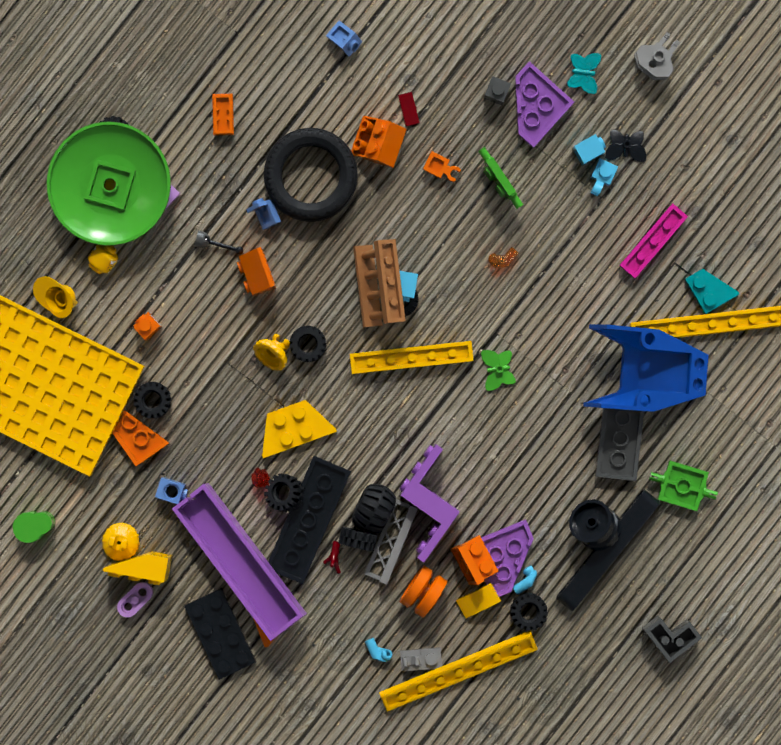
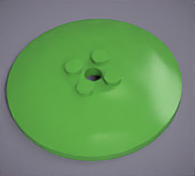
[47,122,171,246]

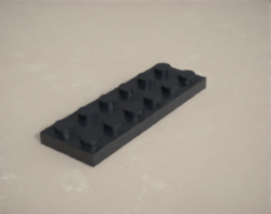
[268,455,351,584]

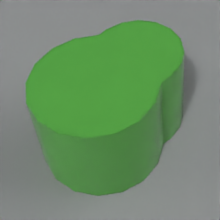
[13,511,55,543]

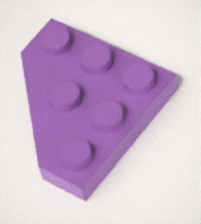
[515,61,574,148]
[481,519,534,597]

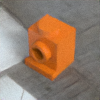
[133,312,162,340]

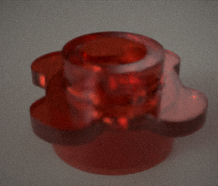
[251,468,270,488]

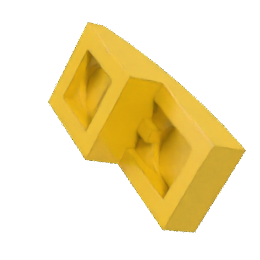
[456,583,501,618]

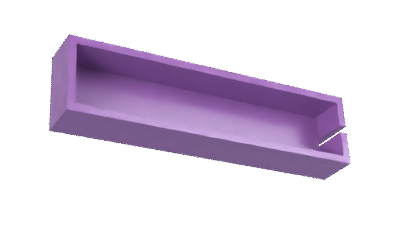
[172,483,307,641]

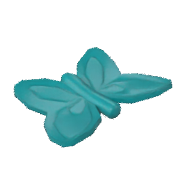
[567,53,602,94]

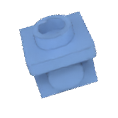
[326,21,362,56]

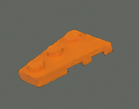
[113,409,169,466]

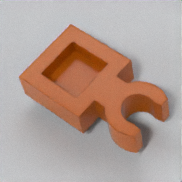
[422,151,461,182]

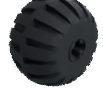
[352,484,396,534]

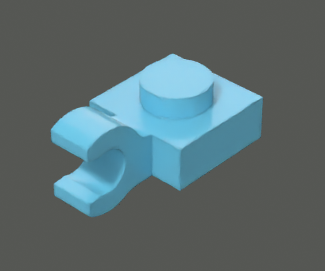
[591,158,618,196]

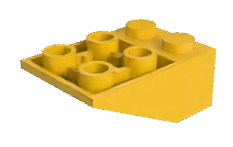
[103,551,173,585]

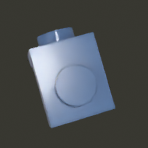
[246,198,281,230]

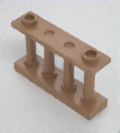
[353,239,406,328]

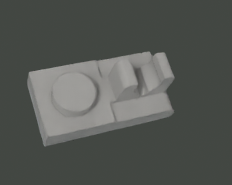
[400,647,442,671]

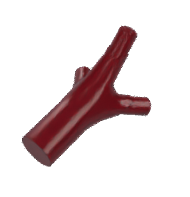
[323,541,341,574]

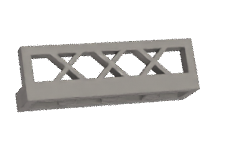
[364,499,418,585]

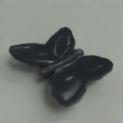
[605,129,646,162]

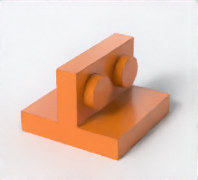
[450,535,499,585]

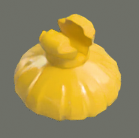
[253,334,290,371]
[102,523,140,561]

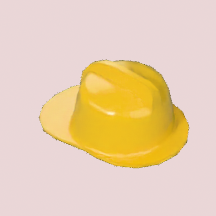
[33,276,78,318]

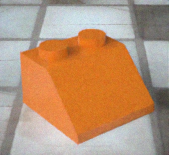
[237,247,276,296]

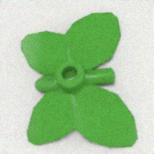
[481,350,516,391]

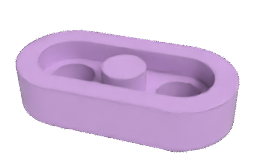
[117,582,153,617]

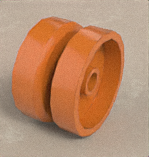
[399,565,448,618]

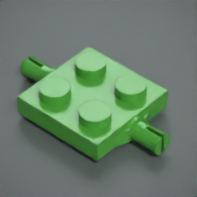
[478,147,524,209]
[649,460,718,511]

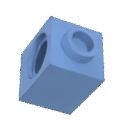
[155,477,188,504]

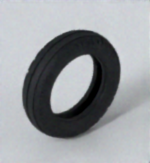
[264,128,358,222]

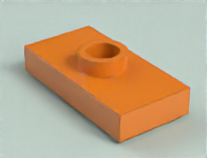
[212,94,234,136]

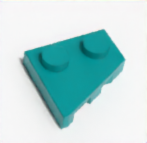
[684,269,739,314]

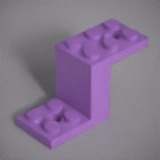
[400,444,460,562]

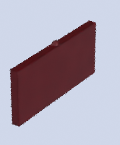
[398,92,420,127]

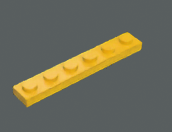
[350,341,474,374]

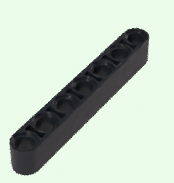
[556,489,660,611]

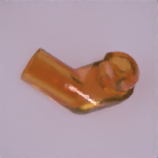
[488,247,519,268]

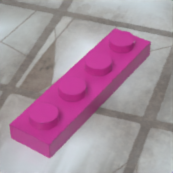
[619,203,688,279]

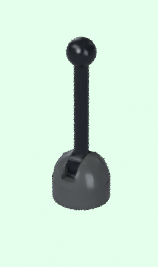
[194,230,244,254]

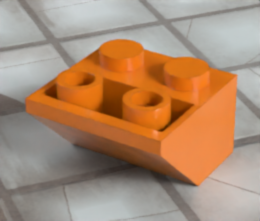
[351,116,407,168]

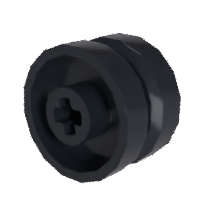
[569,499,621,551]

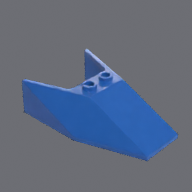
[583,324,709,412]

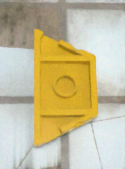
[262,400,337,458]

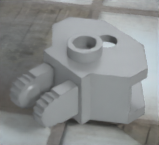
[634,32,681,80]

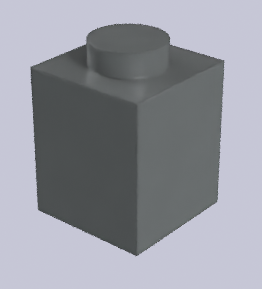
[484,76,511,106]

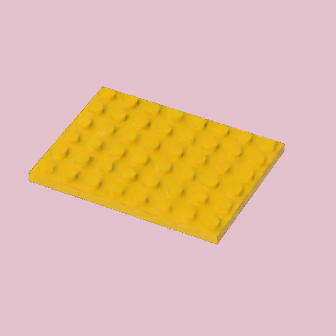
[0,295,145,477]

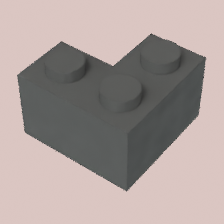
[642,615,702,663]

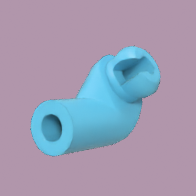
[513,566,537,595]
[365,637,393,662]

